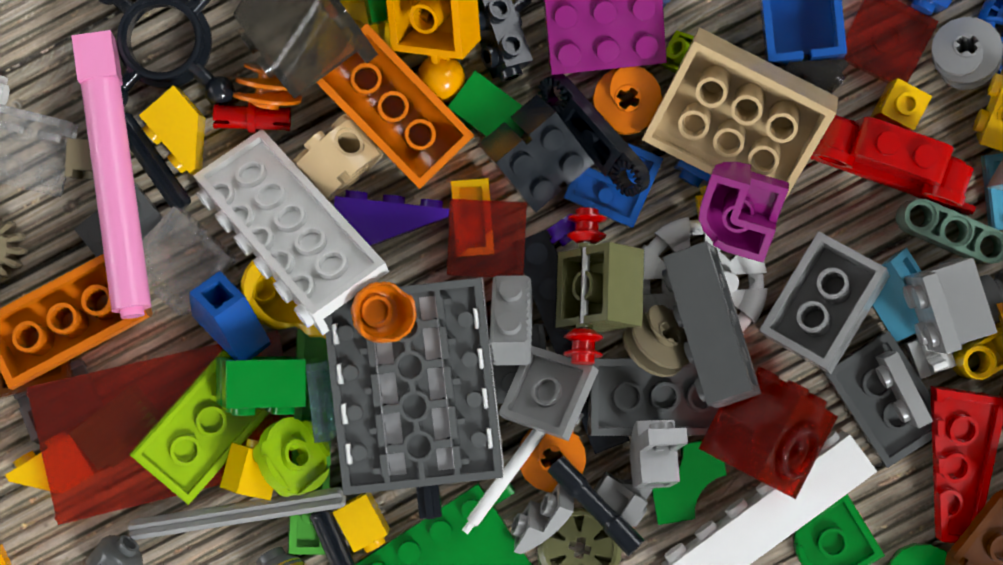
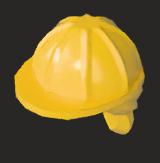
[240,260,326,339]

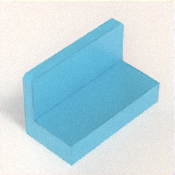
[873,247,921,341]

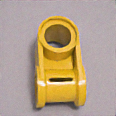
[953,322,1003,380]

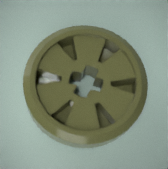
[537,508,622,565]

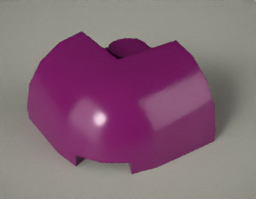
[699,162,789,263]

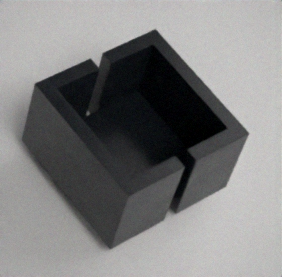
[478,94,594,212]

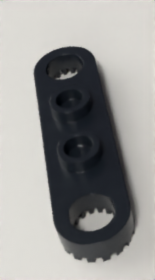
[538,74,650,197]

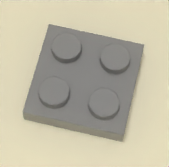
[498,345,599,441]

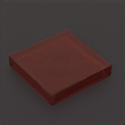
[840,0,939,84]
[447,199,527,277]

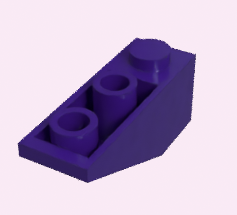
[334,190,451,247]

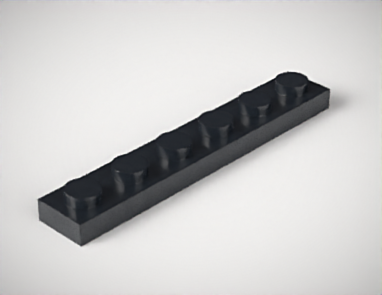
[512,230,630,454]

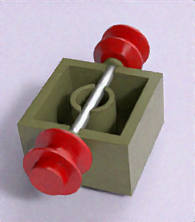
[556,207,644,365]

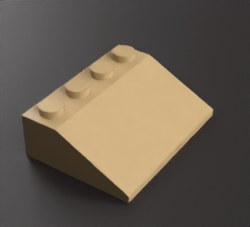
[642,27,838,200]

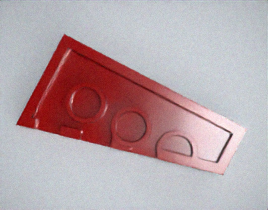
[930,386,1003,543]

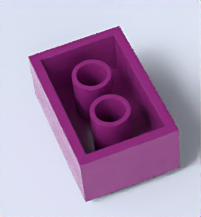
[543,0,667,75]

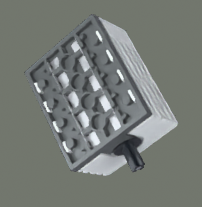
[324,277,504,519]

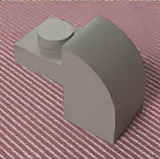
[630,420,688,489]

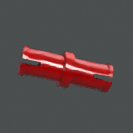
[213,103,291,133]

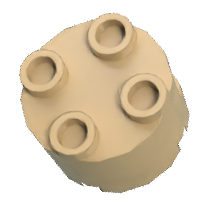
[292,113,384,201]

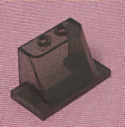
[233,0,379,99]

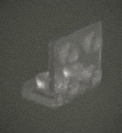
[0,104,79,197]

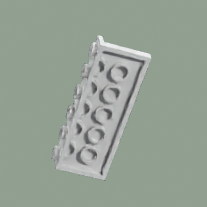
[193,130,389,335]

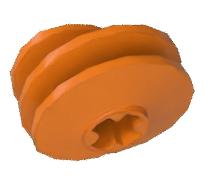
[233,63,305,110]
[592,66,662,135]
[519,429,586,492]

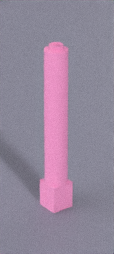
[71,30,152,319]

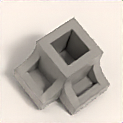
[594,471,654,527]

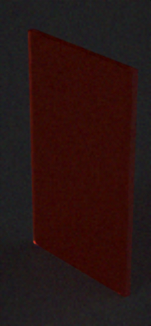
[26,330,293,525]

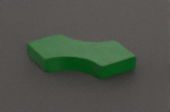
[652,437,727,525]

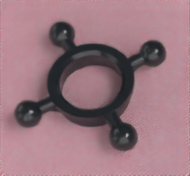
[98,0,235,107]

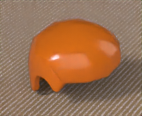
[350,281,417,343]

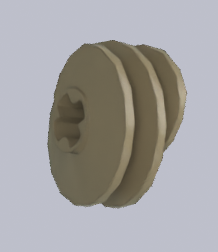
[622,305,690,377]

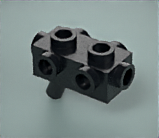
[478,0,533,82]

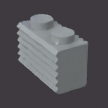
[489,276,533,365]

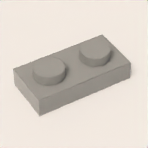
[876,350,933,428]

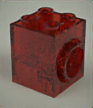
[699,366,838,499]

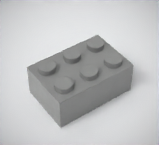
[759,231,890,375]

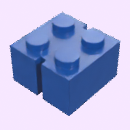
[760,0,847,66]

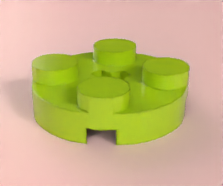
[253,417,330,497]

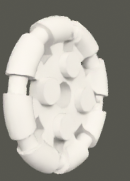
[641,217,768,335]

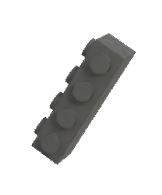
[662,241,762,408]

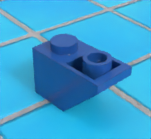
[189,271,271,360]

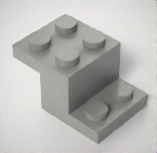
[903,258,997,354]

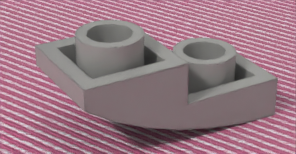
[511,483,574,554]

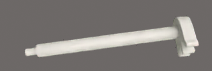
[462,413,584,534]

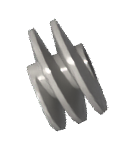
[932,17,1003,90]

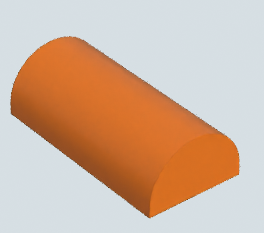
[311,23,475,189]
[0,254,153,390]

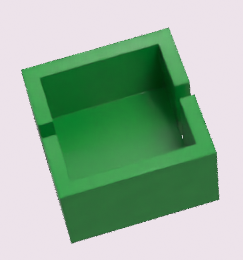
[216,356,306,416]

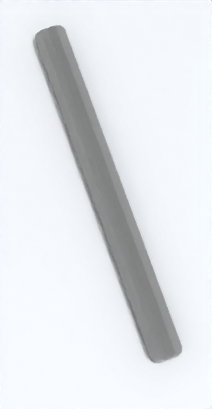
[128,487,346,540]

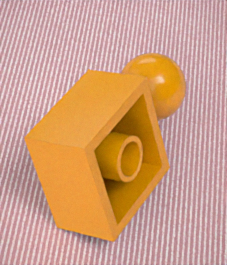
[386,0,481,103]

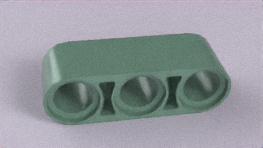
[895,199,1003,264]

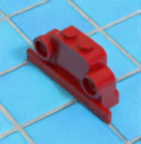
[810,115,976,215]

